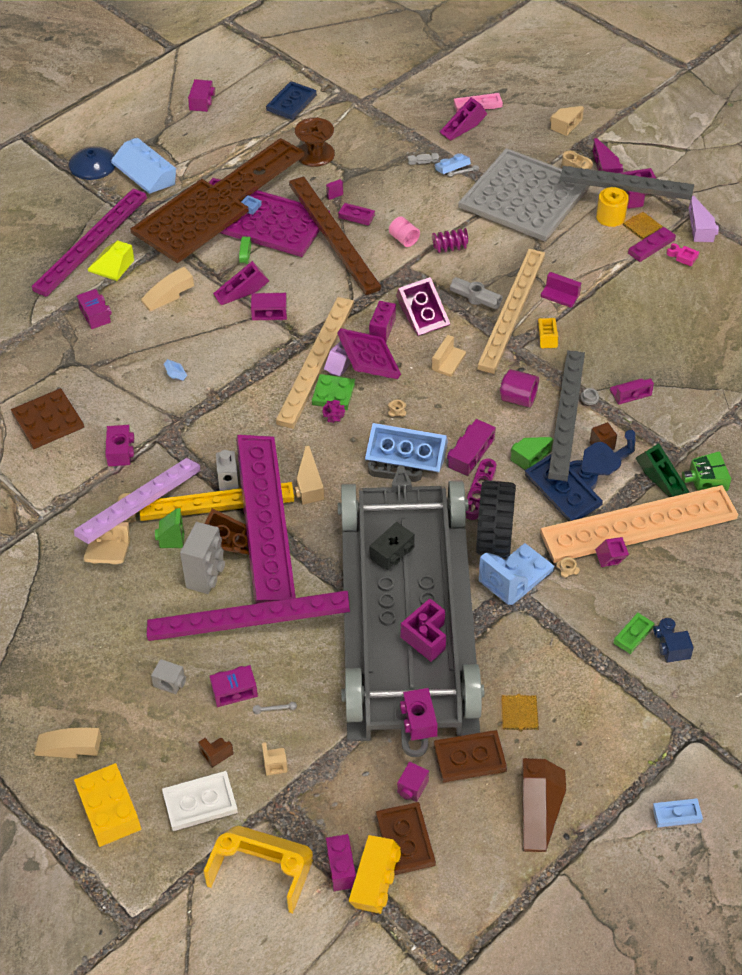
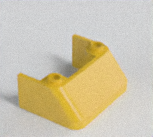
[204,826,313,913]

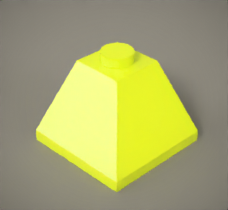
[88,240,134,281]

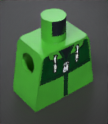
[682,451,731,491]

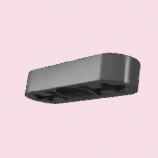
[368,461,423,482]

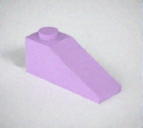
[688,196,718,242]
[324,341,351,376]

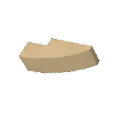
[141,267,194,311]
[34,728,102,759]

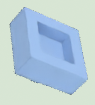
[163,359,187,380]

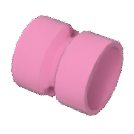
[389,216,420,247]

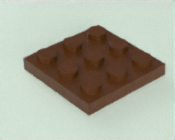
[11,388,85,450]

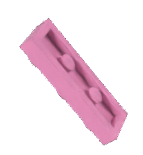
[454,93,503,112]

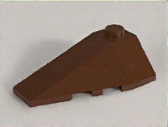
[204,508,249,555]
[521,758,566,852]

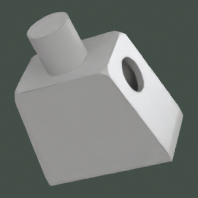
[216,450,239,491]

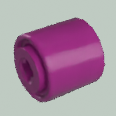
[500,369,539,408]

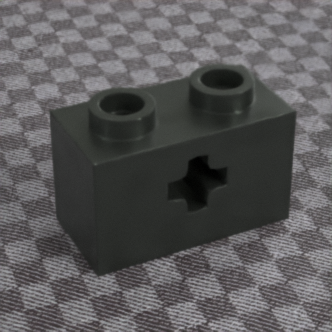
[369,522,415,571]

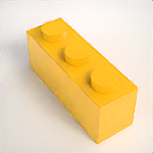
[349,835,401,914]

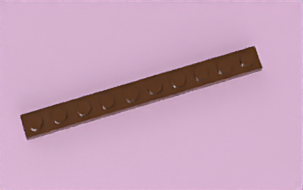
[289,176,381,295]

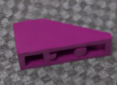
[440,97,487,141]
[592,138,623,173]
[213,261,269,305]

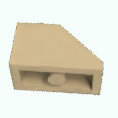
[550,106,584,136]

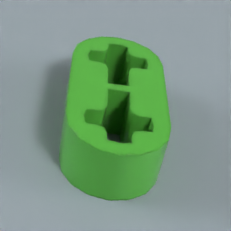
[239,236,251,263]

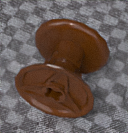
[295,117,335,167]

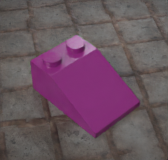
[396,277,450,336]

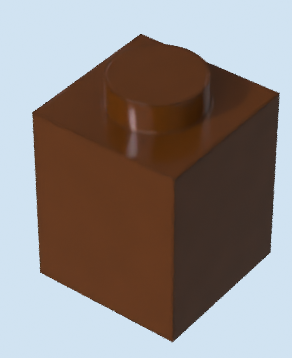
[589,422,617,450]

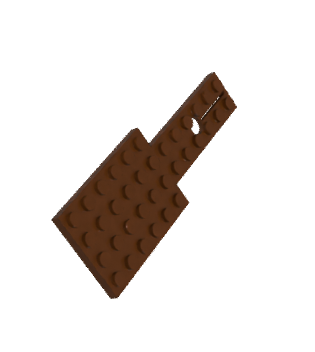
[130,138,304,264]

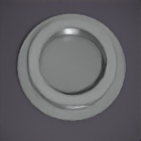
[581,388,599,405]

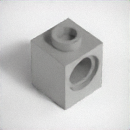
[151,659,186,694]

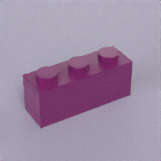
[447,419,496,476]

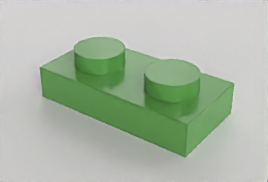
[614,613,655,654]

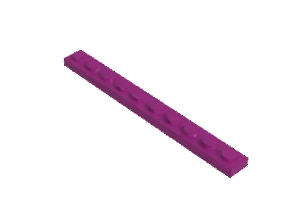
[32,188,147,297]
[147,590,350,641]

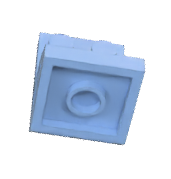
[479,543,554,605]

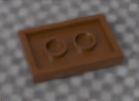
[433,730,507,783]
[376,802,436,875]

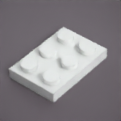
[162,771,238,831]

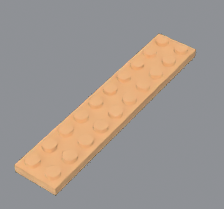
[540,485,738,563]

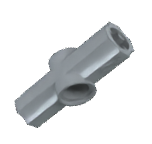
[450,277,503,309]

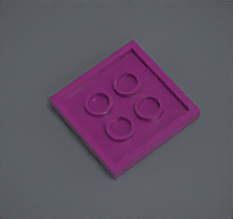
[337,328,401,379]

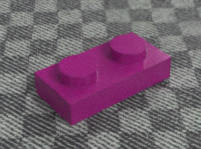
[338,203,375,226]

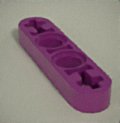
[466,458,497,520]

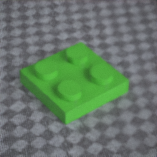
[312,374,355,410]

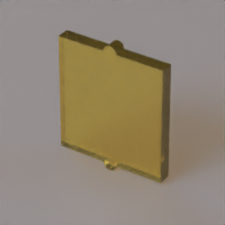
[623,212,663,240]
[501,694,539,732]

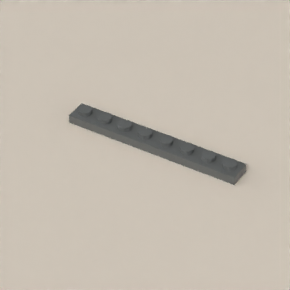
[560,166,694,200]

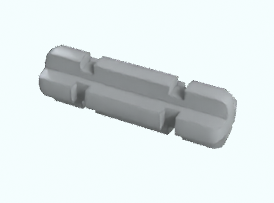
[408,153,439,165]

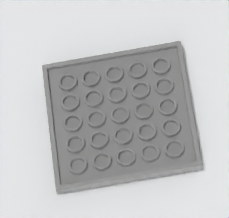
[458,148,590,242]

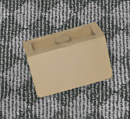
[432,335,466,377]

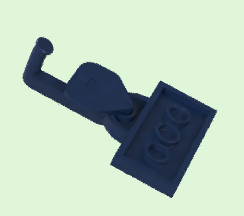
[525,430,636,521]

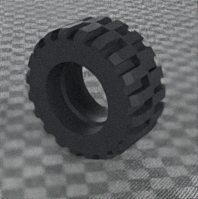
[476,480,516,558]

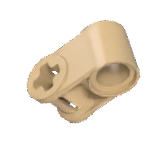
[561,150,593,170]

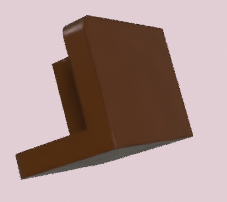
[198,737,234,768]

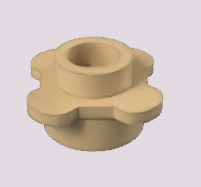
[388,400,406,417]
[556,557,580,578]

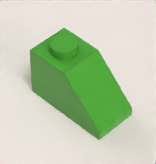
[511,437,553,470]
[155,508,185,548]

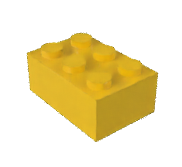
[74,763,141,847]

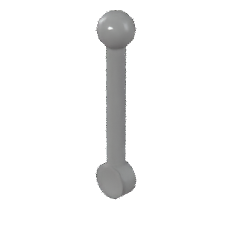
[447,165,479,177]
[253,702,297,715]

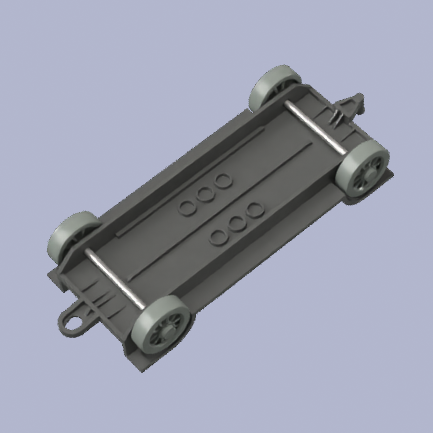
[338,466,484,757]

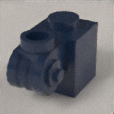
[653,618,694,663]

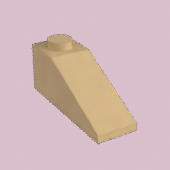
[294,446,324,505]

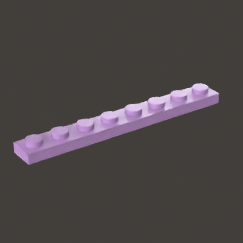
[74,458,200,544]

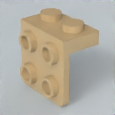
[84,522,130,564]

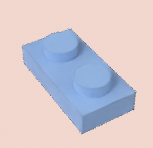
[435,153,471,174]
[652,799,703,828]

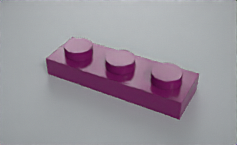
[628,227,676,262]

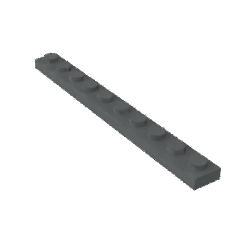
[548,350,585,481]

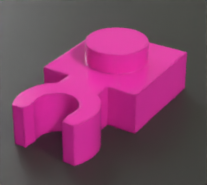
[667,243,699,266]

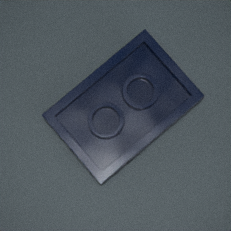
[266,81,317,120]

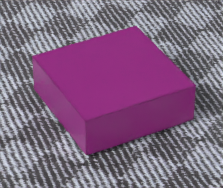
[326,179,343,200]

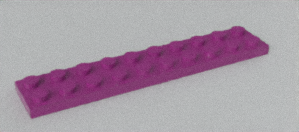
[236,435,296,604]

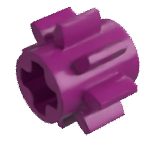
[322,400,345,423]

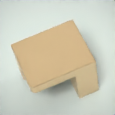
[262,742,288,776]

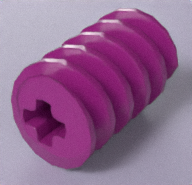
[432,228,469,253]

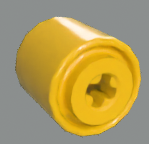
[596,187,629,227]

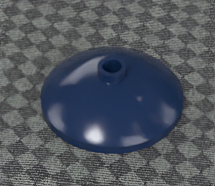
[69,146,116,180]

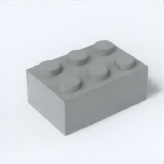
[180,522,225,594]

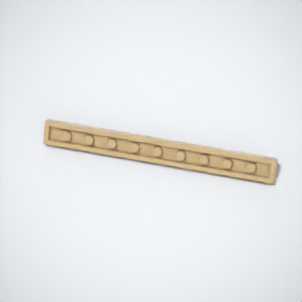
[477,249,545,374]
[276,297,354,429]

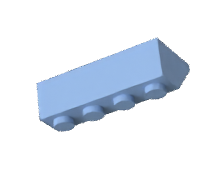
[111,138,176,194]
[365,423,448,473]

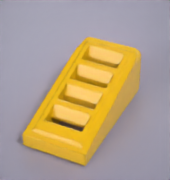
[538,318,558,348]

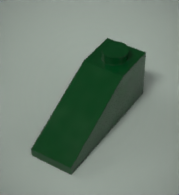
[635,443,689,498]

